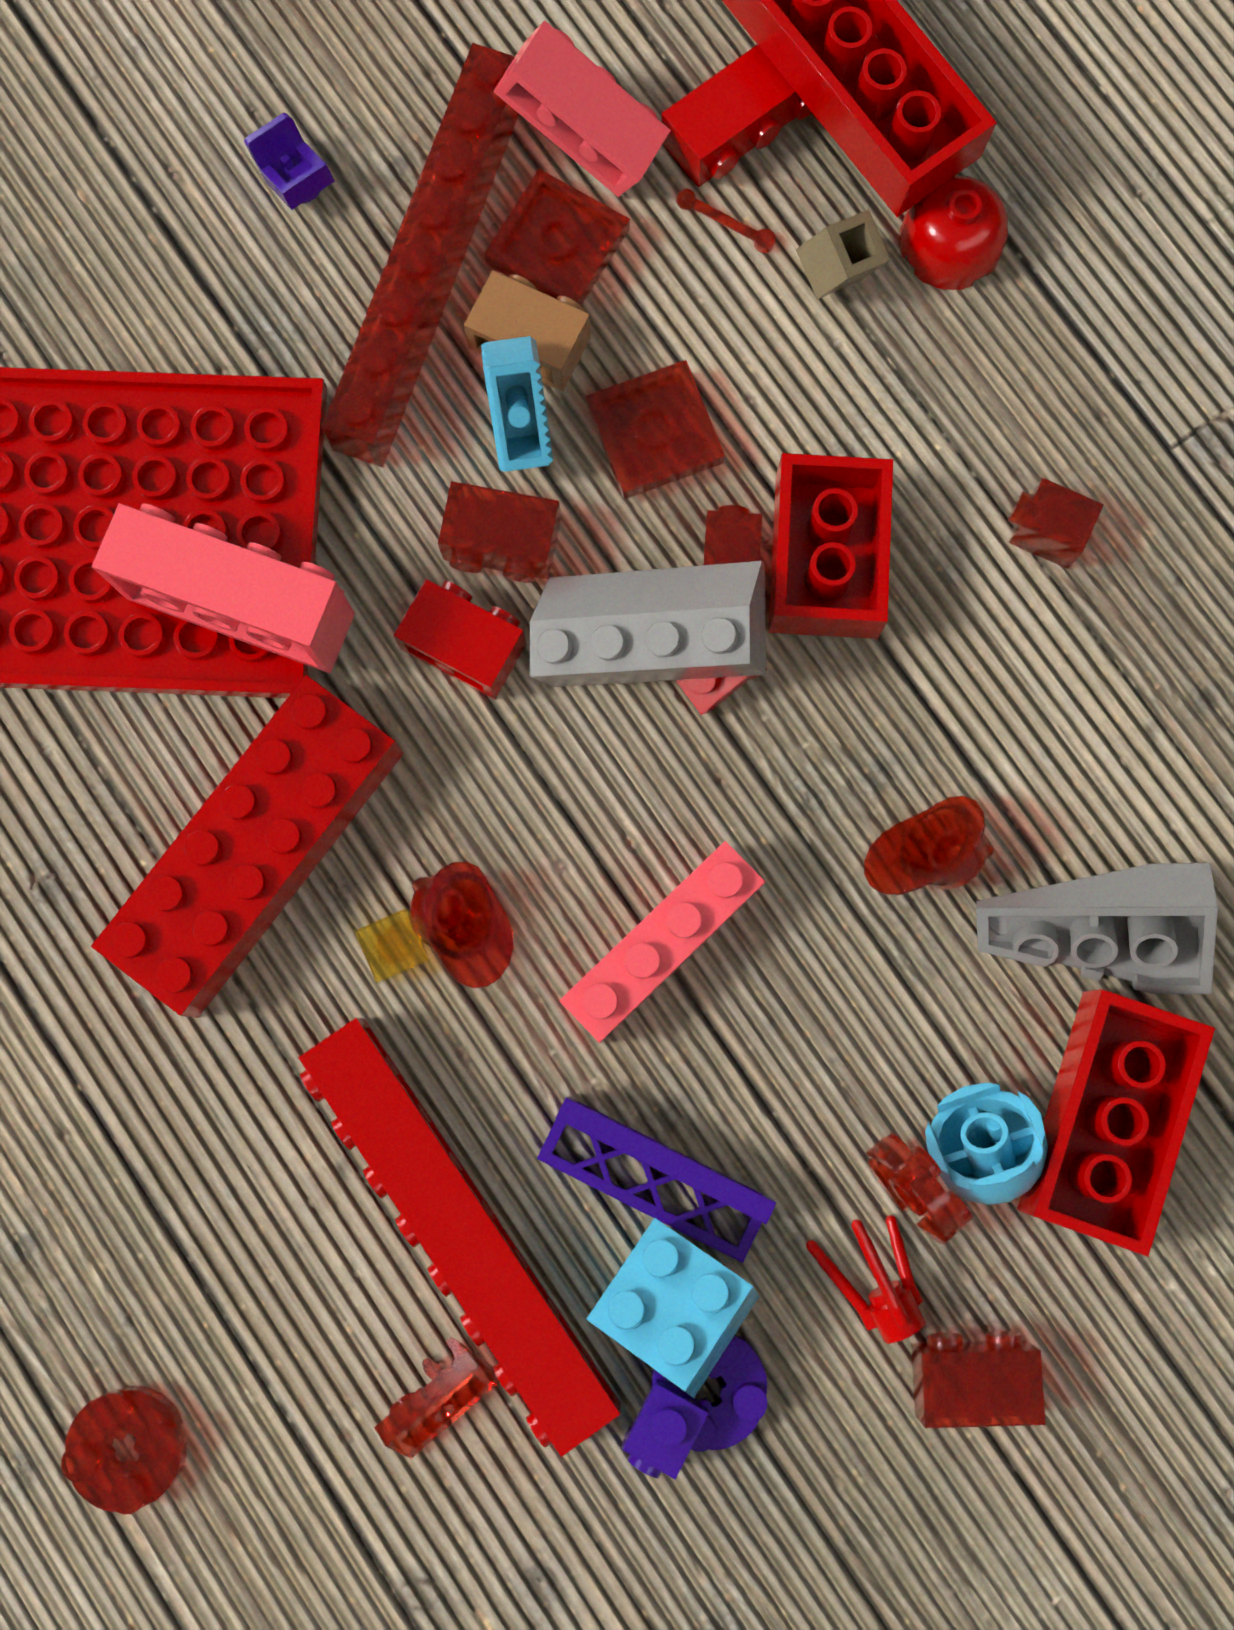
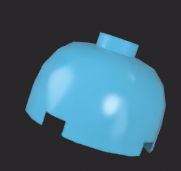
[925,1083,1048,1205]

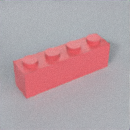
[559,841,766,1043]

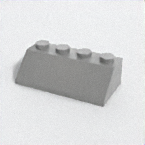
[530,561,766,687]

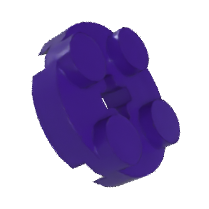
[651,1334,768,1452]

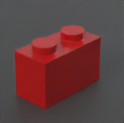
[393,579,527,700]

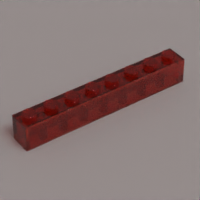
[322,43,519,468]

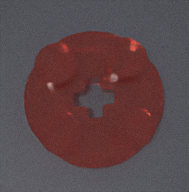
[866,1133,973,1245]
[61,1386,187,1515]

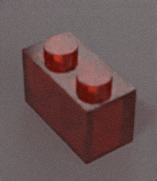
[438,481,561,583]
[911,1331,1046,1428]

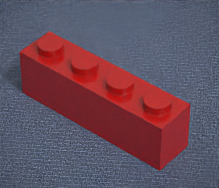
[661,45,812,188]

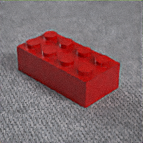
[1017,989,1215,1257]

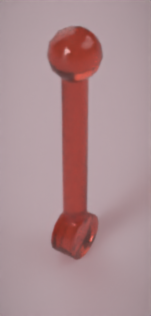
[676,188,776,253]

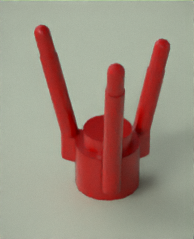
[806,1215,926,1344]

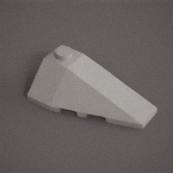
[976,863,1218,994]

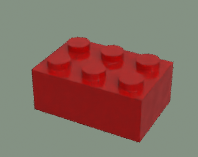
[768,453,894,639]

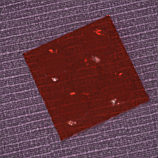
[484,169,630,306]
[585,360,725,500]

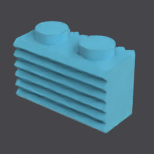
[481,336,553,472]

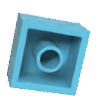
[586,1218,759,1398]

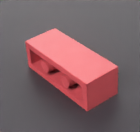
[493,20,671,197]

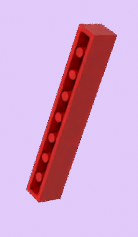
[298,1018,621,1457]

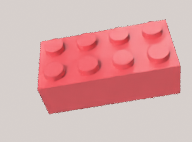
[91,503,355,674]

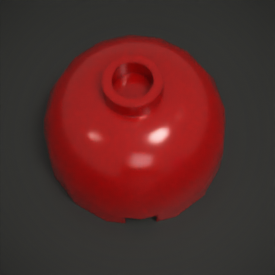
[899,175,1008,290]

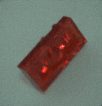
[374,1337,499,1459]

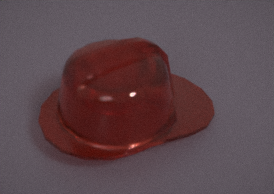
[864,796,994,895]
[409,861,514,988]

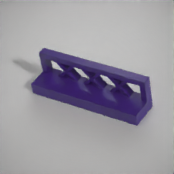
[537,1096,776,1263]

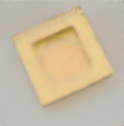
[354,908,431,984]

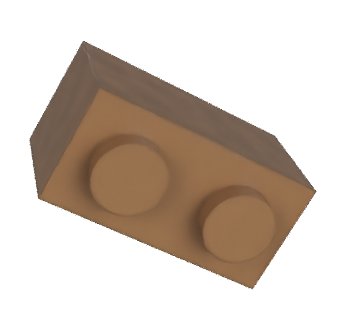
[464,270,591,392]

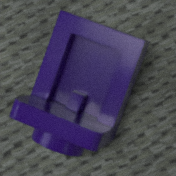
[244,113,335,210]
[622,1379,709,1479]

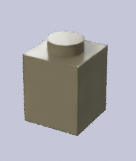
[796,209,891,300]

